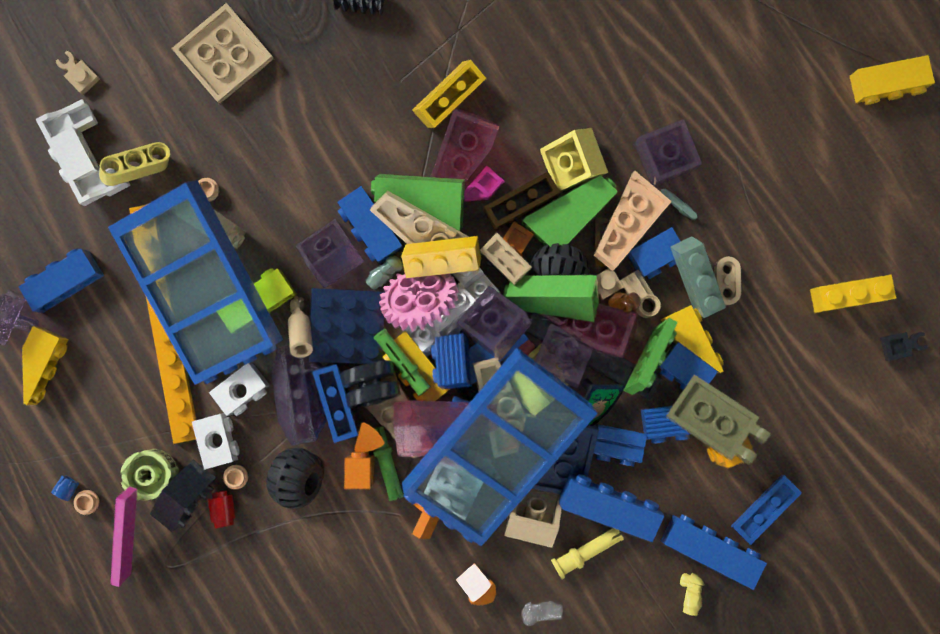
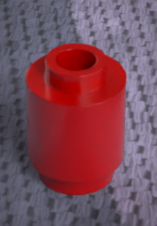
[208,491,236,528]

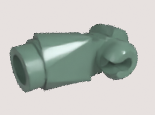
[366,256,403,290]

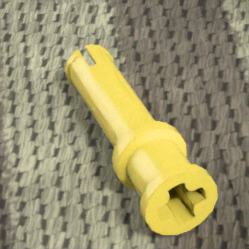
[551,528,624,579]

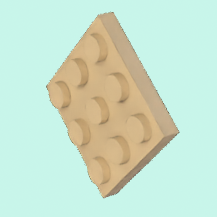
[171,3,274,104]

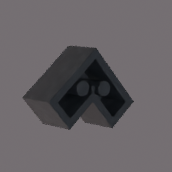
[150,459,216,533]

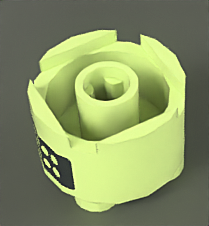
[121,449,179,500]

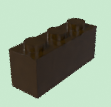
[484,171,560,232]

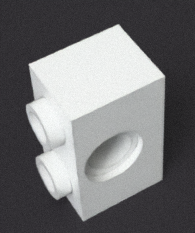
[209,363,270,416]
[192,413,240,469]

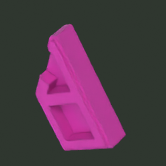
[464,166,505,202]

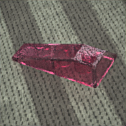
[431,107,500,183]
[538,304,637,358]
[393,401,497,457]

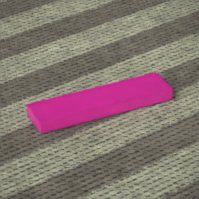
[111,487,137,587]

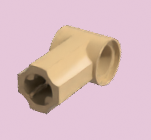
[620,270,661,318]

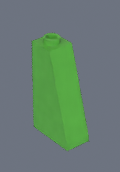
[371,174,465,231]
[522,175,618,247]
[504,275,599,322]

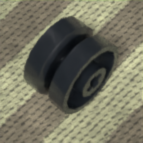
[340,360,401,409]

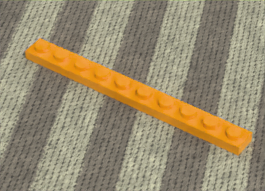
[129,204,196,444]

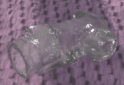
[521,601,562,626]

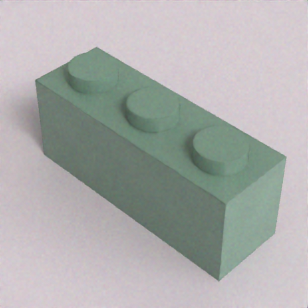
[670,236,726,318]

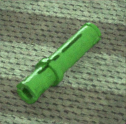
[374,329,431,397]
[373,426,404,501]

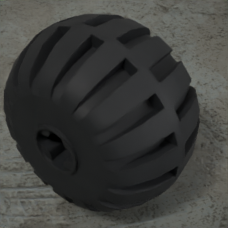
[530,243,590,276]
[266,448,324,509]

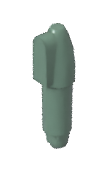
[661,189,697,220]

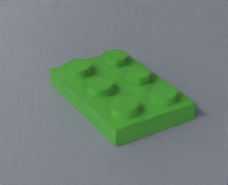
[623,318,678,395]

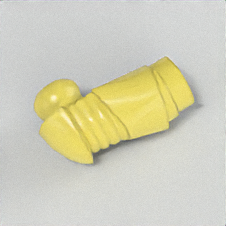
[680,573,705,616]

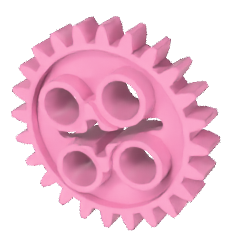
[379,271,459,331]

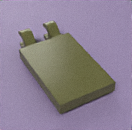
[666,374,771,465]

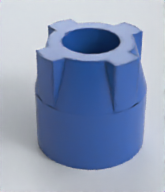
[51,475,79,501]

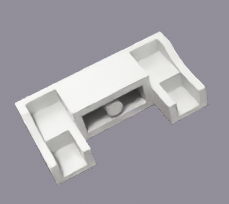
[36,99,130,206]
[405,267,502,357]

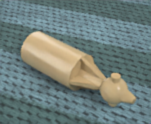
[287,295,313,357]

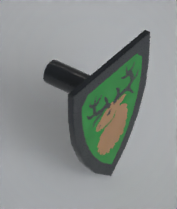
[581,378,626,426]

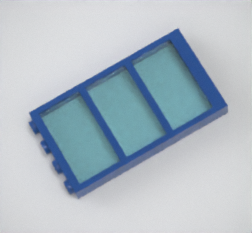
[108,180,283,385]
[402,348,598,546]

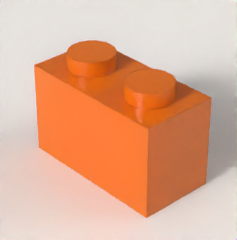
[345,451,375,489]

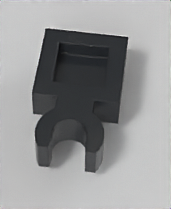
[880,332,928,361]

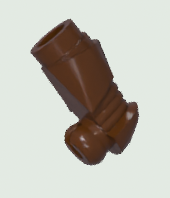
[608,292,641,313]

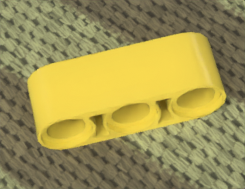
[99,142,170,186]

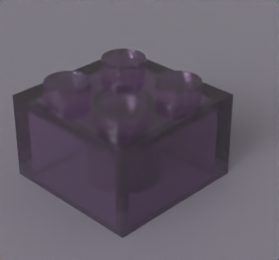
[634,119,702,186]
[457,286,532,361]

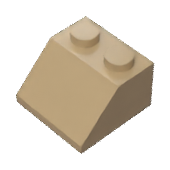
[504,489,561,548]

